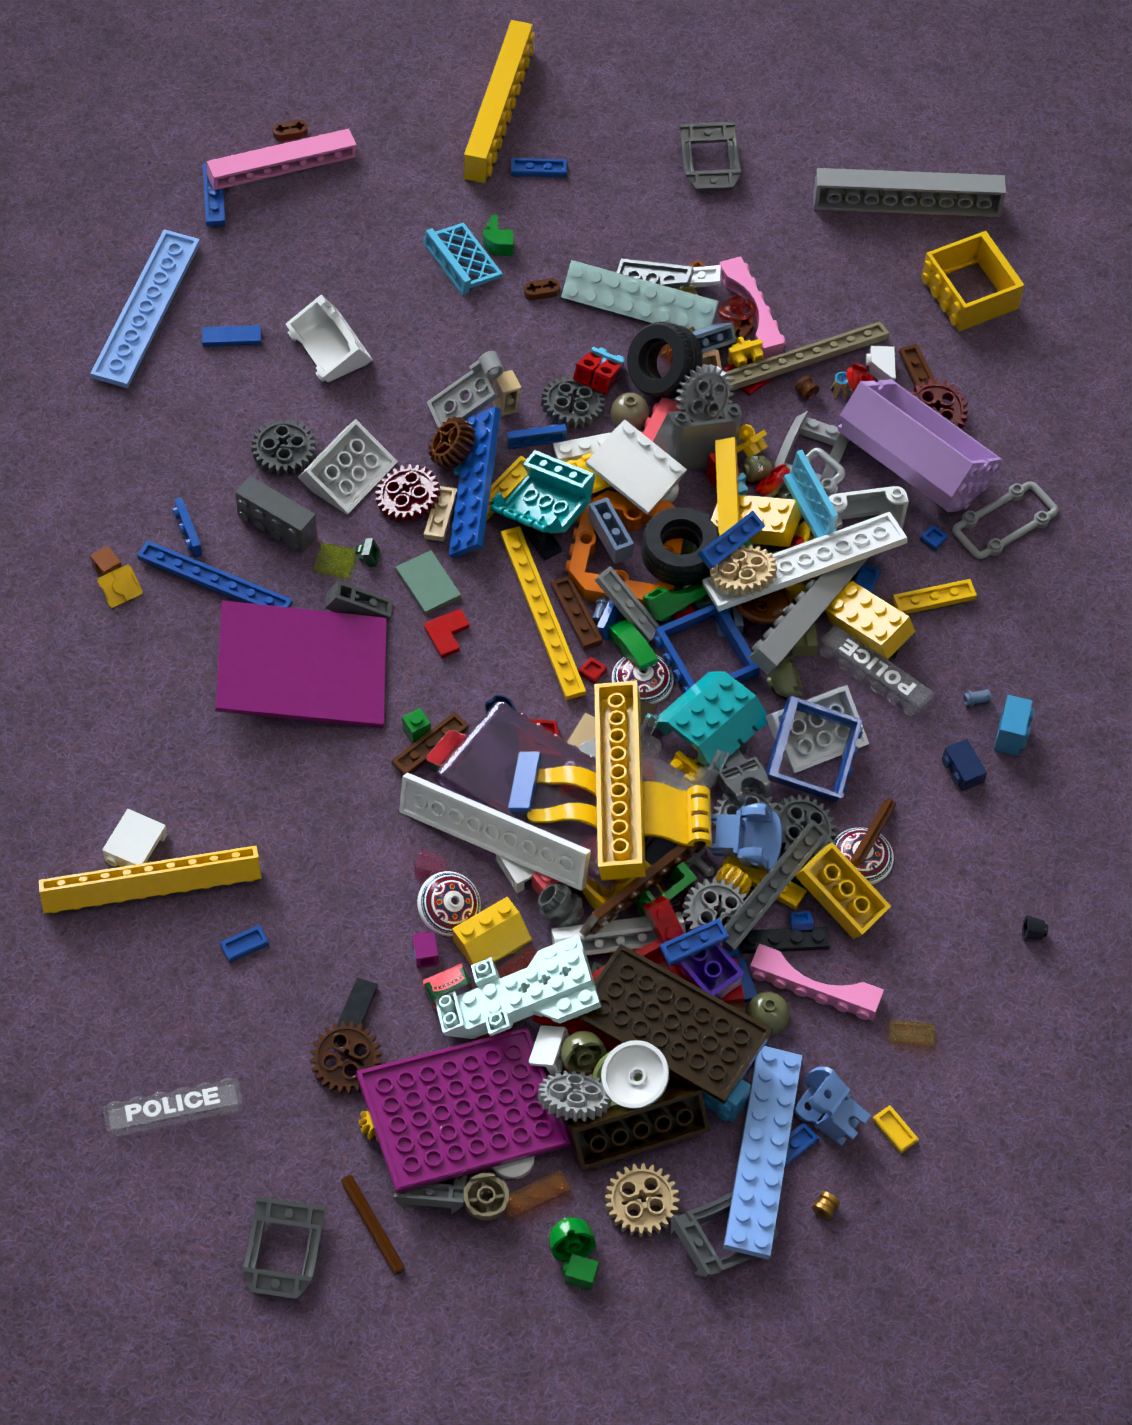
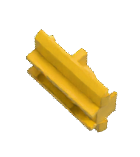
[97,564,143,608]

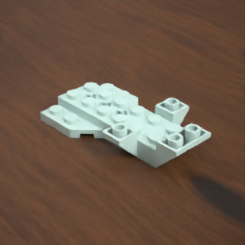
[435,935,602,1039]

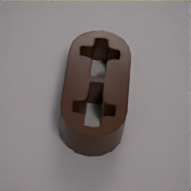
[273,120,308,141]
[524,278,560,300]
[729,315,754,346]

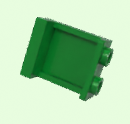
[635,862,697,917]

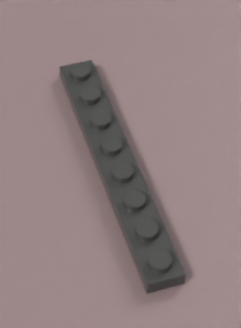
[722,820,828,952]

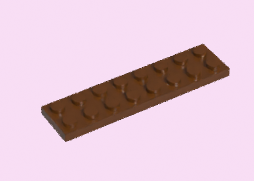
[579,821,716,938]

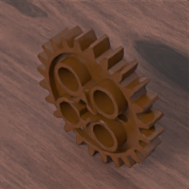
[309,1021,383,1094]

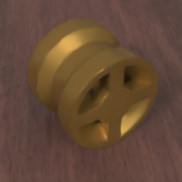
[811,1191,840,1220]

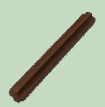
[850,798,896,867]
[341,1175,405,1275]

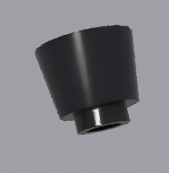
[1022,915,1048,940]

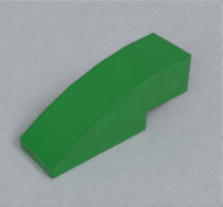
[608,620,659,670]

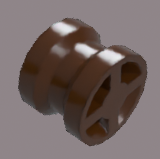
[795,376,820,401]

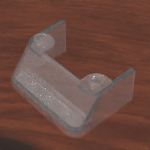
[641,713,730,798]

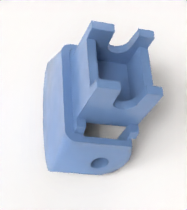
[707,803,782,872]
[793,1067,871,1146]

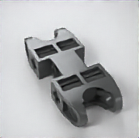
[697,740,771,806]

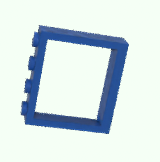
[653,604,760,694]
[766,696,863,802]

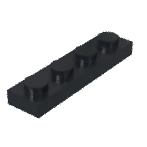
[741,926,830,953]

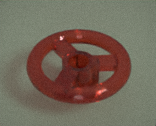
[718,295,756,322]

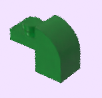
[483,215,513,256]

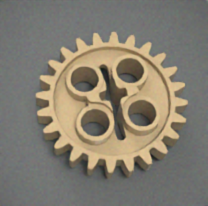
[710,544,778,597]
[605,1163,680,1237]

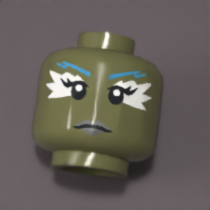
[741,455,772,482]

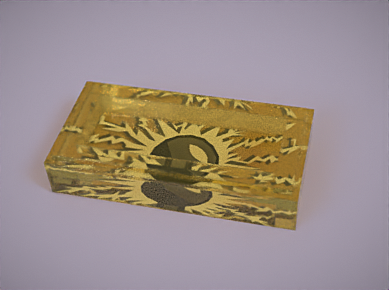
[889,1020,934,1046]

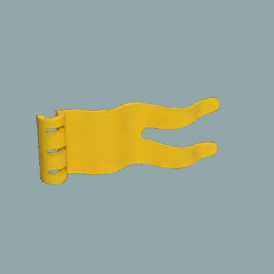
[527,766,712,847]

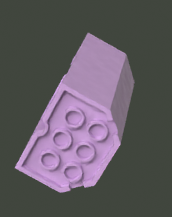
[838,379,1002,512]

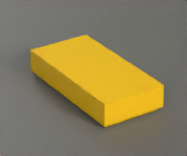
[872,1105,919,1154]

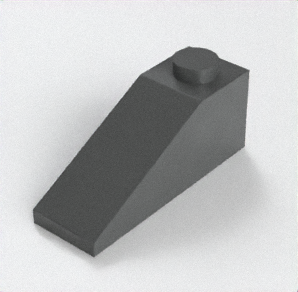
[325,580,393,619]

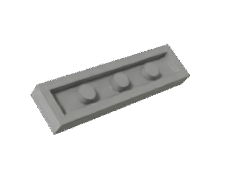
[594,566,660,643]

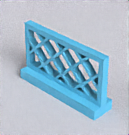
[423,223,503,295]
[783,450,838,539]

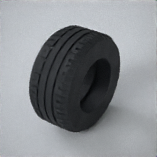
[627,322,703,399]
[641,507,719,586]

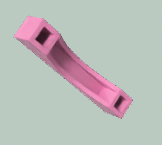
[720,256,786,359]
[749,944,884,1021]

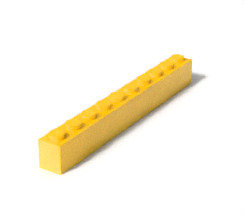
[39,846,262,914]

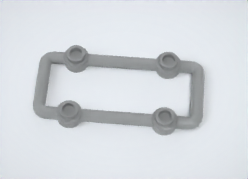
[758,448,845,521]
[952,482,1059,559]

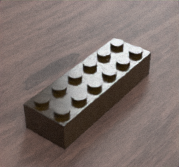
[565,1083,711,1171]

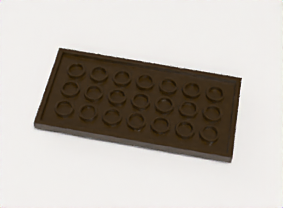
[575,944,773,1104]

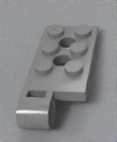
[427,351,504,427]

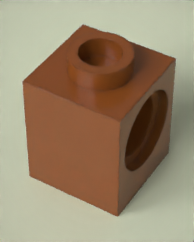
[90,545,122,576]

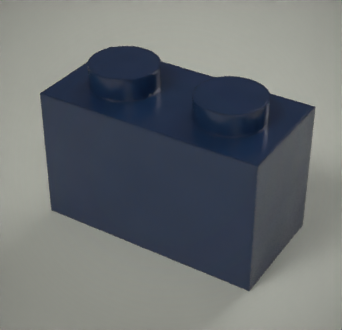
[942,739,987,791]

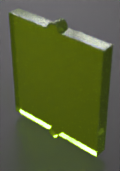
[314,543,356,578]

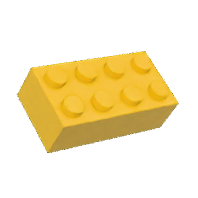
[711,495,802,547]
[825,581,916,660]
[795,842,891,939]

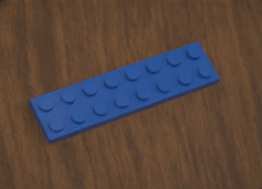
[448,406,501,558]

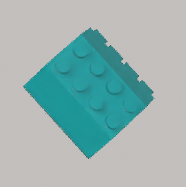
[490,450,595,533]
[651,671,768,769]

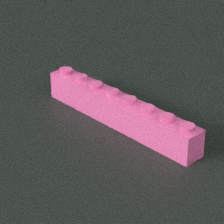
[207,129,357,190]

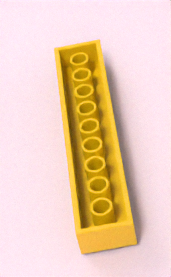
[464,20,535,183]
[595,680,646,880]

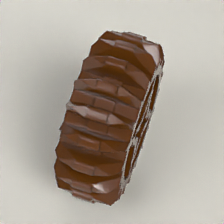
[429,416,476,469]

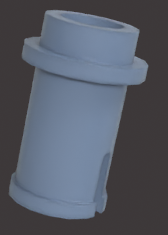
[592,597,609,624]
[963,689,991,707]

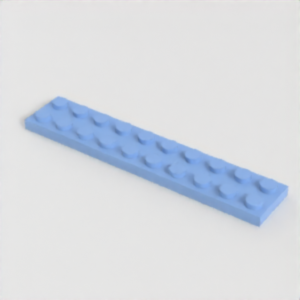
[90,229,200,388]
[723,1046,802,1260]

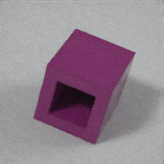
[412,931,438,968]

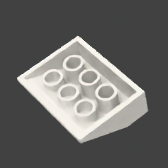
[298,419,398,514]
[585,420,687,514]
[765,685,869,773]

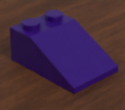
[676,924,745,999]

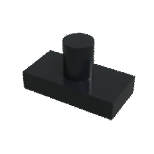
[523,526,562,561]

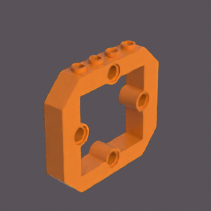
[565,491,684,611]

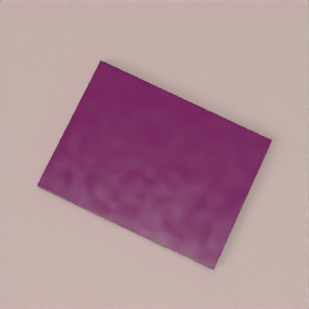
[215,600,386,728]
[356,1027,571,1193]

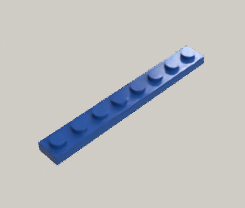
[137,540,293,608]

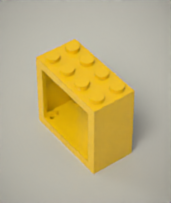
[921,231,1025,331]

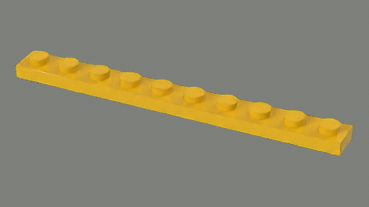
[500,526,586,700]

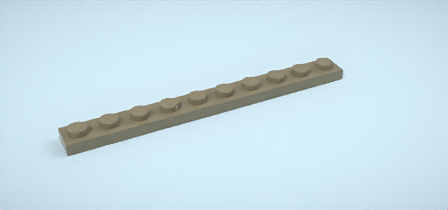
[726,321,889,391]

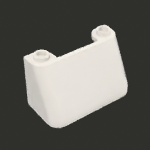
[286,295,373,382]
[829,486,909,530]

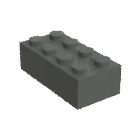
[235,476,317,553]

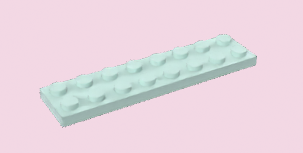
[561,260,719,332]

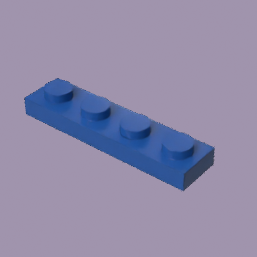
[203,163,225,227]
[698,511,765,570]

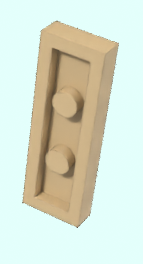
[424,486,457,542]

